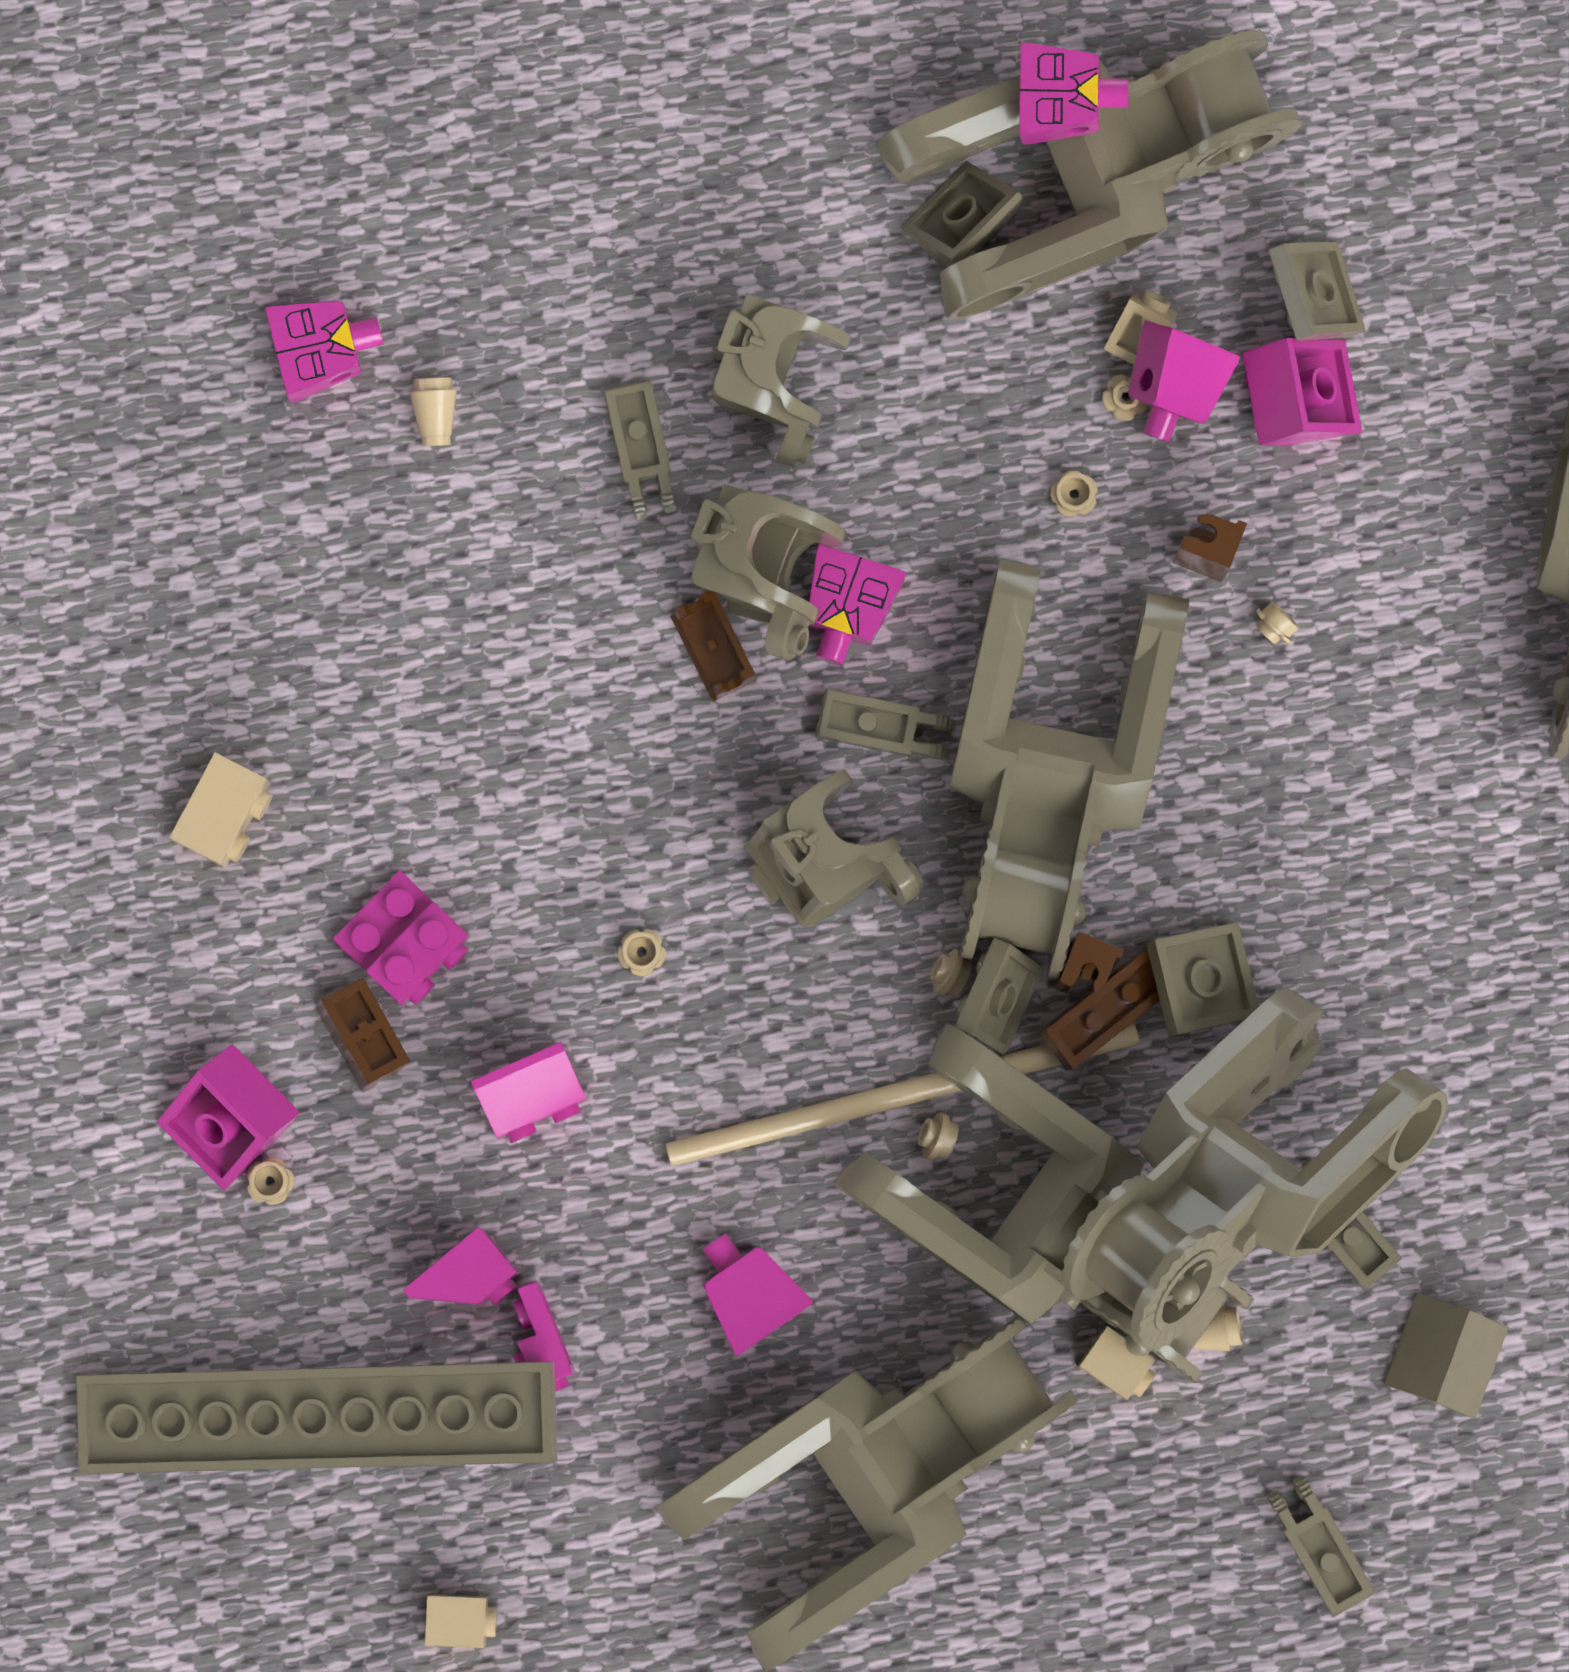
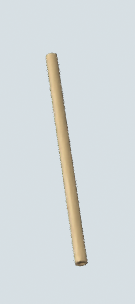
[665,1022,1140,1167]

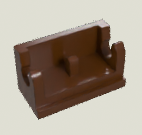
[1172,514,1247,582]
[670,591,756,702]
[1054,932,1124,993]
[316,977,411,1092]

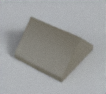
[901,161,1023,269]
[1384,1293,1508,1419]

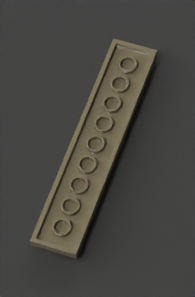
[76,1361,558,1474]

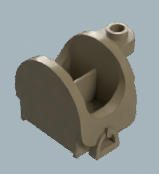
[711,293,851,467]
[691,484,846,660]
[744,770,923,927]

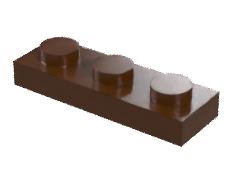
[1039,946,1160,1071]

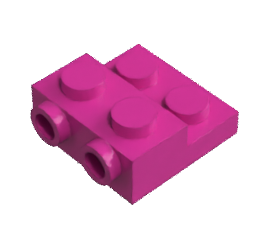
[333,870,470,1007]
[513,1282,576,1392]

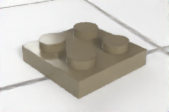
[1269,241,1366,341]
[1146,922,1259,1037]
[955,938,1044,1055]

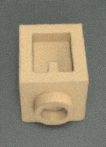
[1104,290,1177,365]

